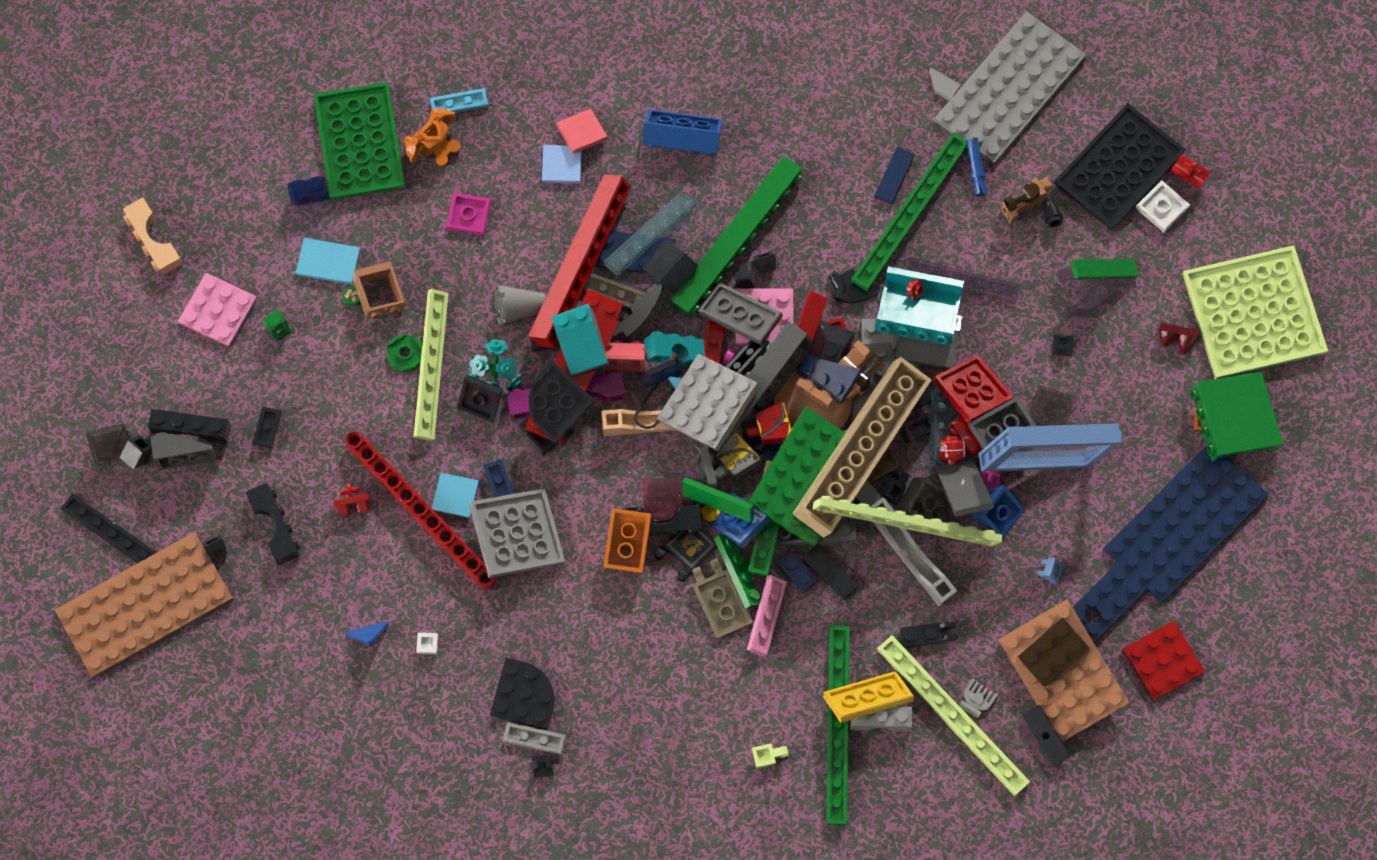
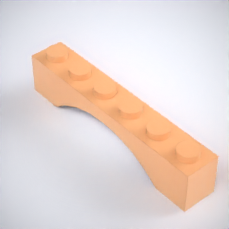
[602,409,675,436]

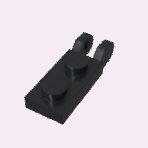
[900,622,958,648]

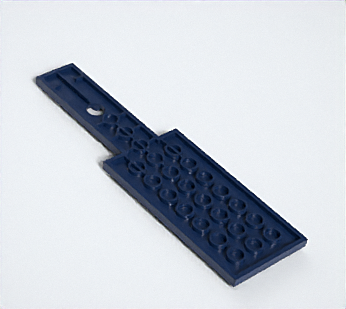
[1073,445,1269,643]

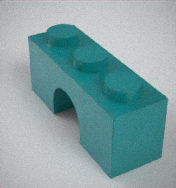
[644,331,705,367]

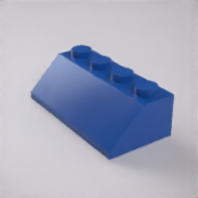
[642,109,723,155]

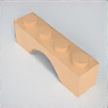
[123,198,183,276]

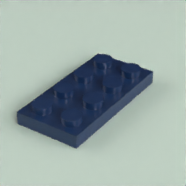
[595,231,676,274]

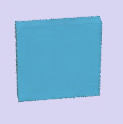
[432,473,479,519]

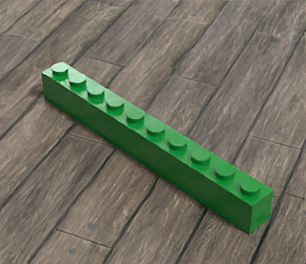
[670,155,803,318]

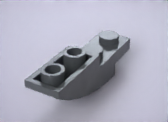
[610,284,664,343]
[776,520,857,547]

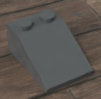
[968,396,1036,449]
[151,432,218,470]

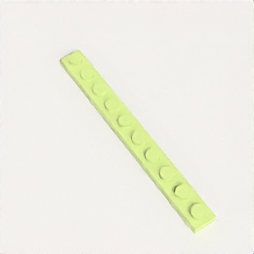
[813,496,1002,546]
[877,636,1030,796]

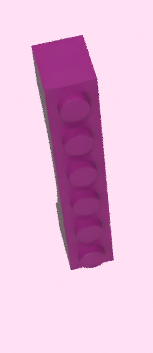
[506,371,626,420]

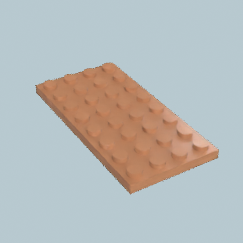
[55,532,233,678]

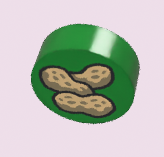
[342,286,360,306]

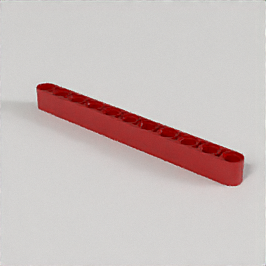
[345,431,496,591]

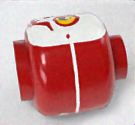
[939,436,965,464]

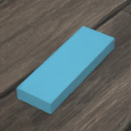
[430,88,489,113]

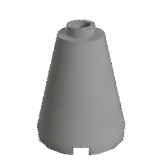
[495,286,546,324]

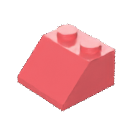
[605,341,645,372]

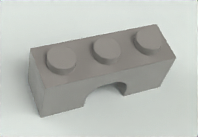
[850,707,912,732]

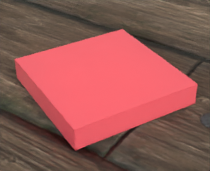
[557,109,607,154]

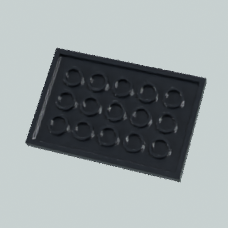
[1054,103,1186,231]

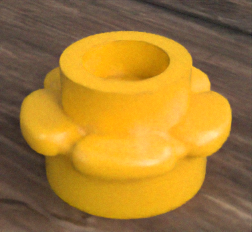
[701,505,720,521]

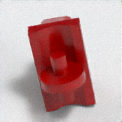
[1171,155,1211,189]
[333,482,370,516]

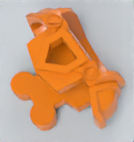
[403,108,461,167]

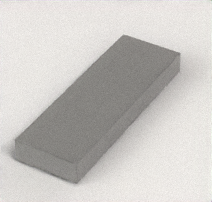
[502,722,566,755]

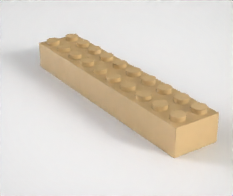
[792,357,931,537]

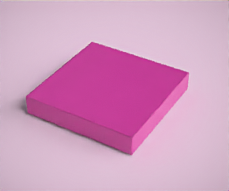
[446,193,491,236]

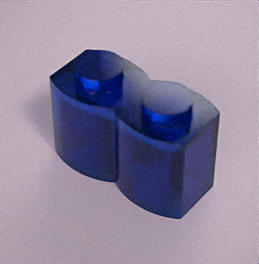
[287,176,330,206]

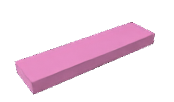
[747,575,787,657]

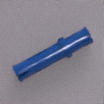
[966,137,988,196]

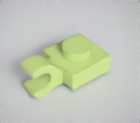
[752,743,789,769]

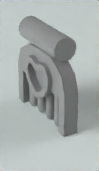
[959,678,998,719]

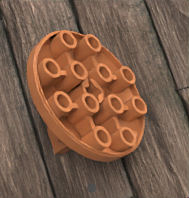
[774,367,852,429]

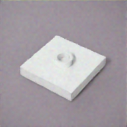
[1136,181,1190,233]

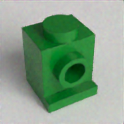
[262,309,291,341]

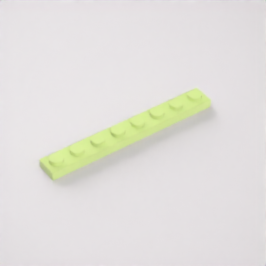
[414,289,449,441]

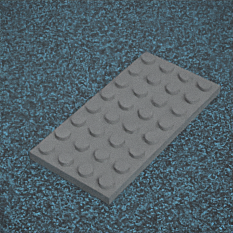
[934,11,1086,164]

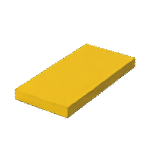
[823,671,914,723]

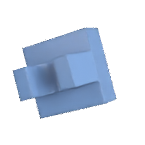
[1037,557,1064,584]

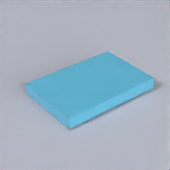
[296,238,361,285]

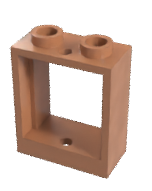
[352,261,405,319]

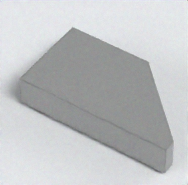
[929,68,961,101]

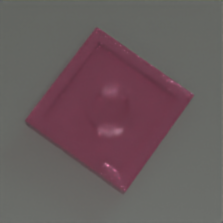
[643,478,683,518]

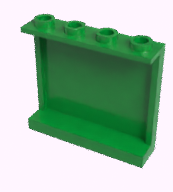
[1190,372,1283,462]

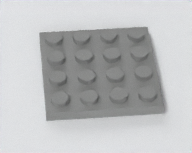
[657,354,760,451]
[469,489,565,578]

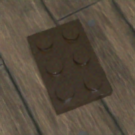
[1017,617,1090,687]

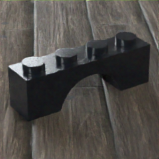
[148,409,231,444]
[245,483,301,565]
[622,502,703,536]

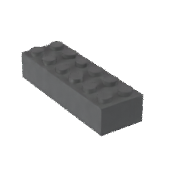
[732,321,814,438]

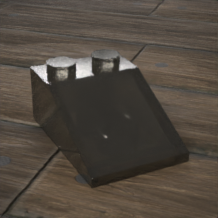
[895,477,965,542]

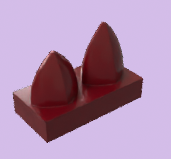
[1158,322,1199,354]

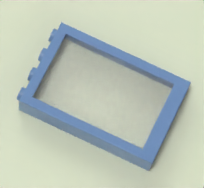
[979,424,1122,472]

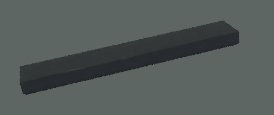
[60,493,157,563]

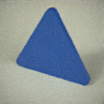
[346,621,389,647]

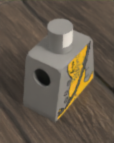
[714,432,761,480]

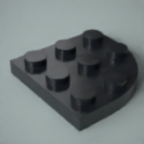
[528,361,595,444]
[490,658,555,730]

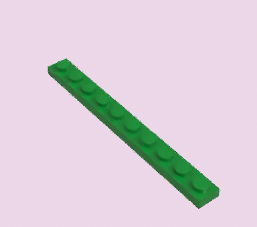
[851,132,967,291]
[826,626,850,825]

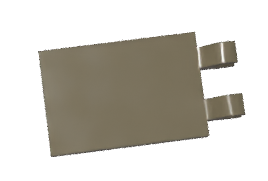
[692,559,753,639]

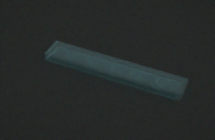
[604,191,696,275]

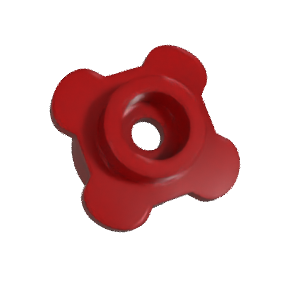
[906,278,923,301]

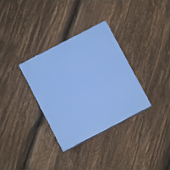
[542,145,582,183]

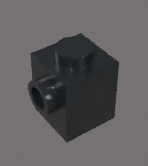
[120,435,152,470]

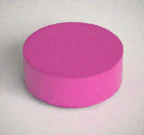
[721,348,735,367]

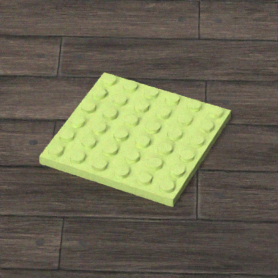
[1182,246,1328,379]

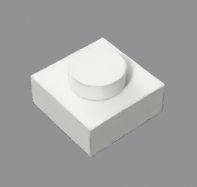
[416,633,438,655]

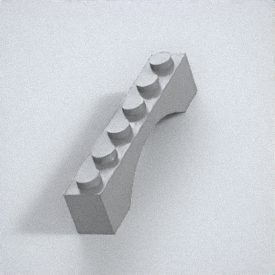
[871,497,957,606]

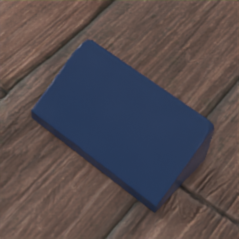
[637,359,680,388]

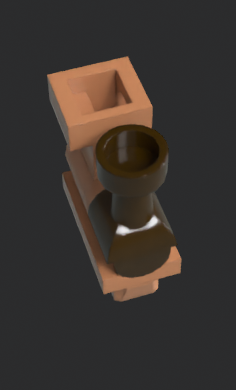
[1000,177,1053,224]
[838,340,886,401]

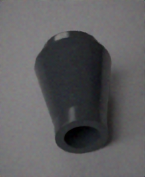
[1043,198,1063,228]

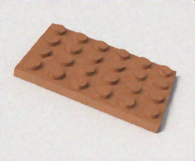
[998,599,1130,742]

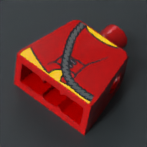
[746,401,791,445]

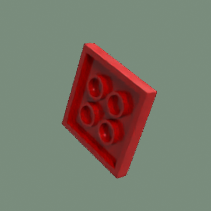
[933,355,1014,423]
[1122,620,1205,701]

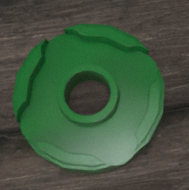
[386,334,423,372]

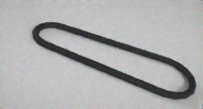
[634,376,675,429]

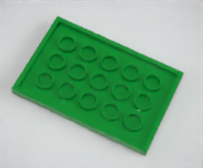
[314,82,406,200]
[748,407,845,546]

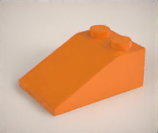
[603,508,651,573]

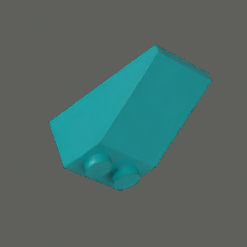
[552,304,609,376]

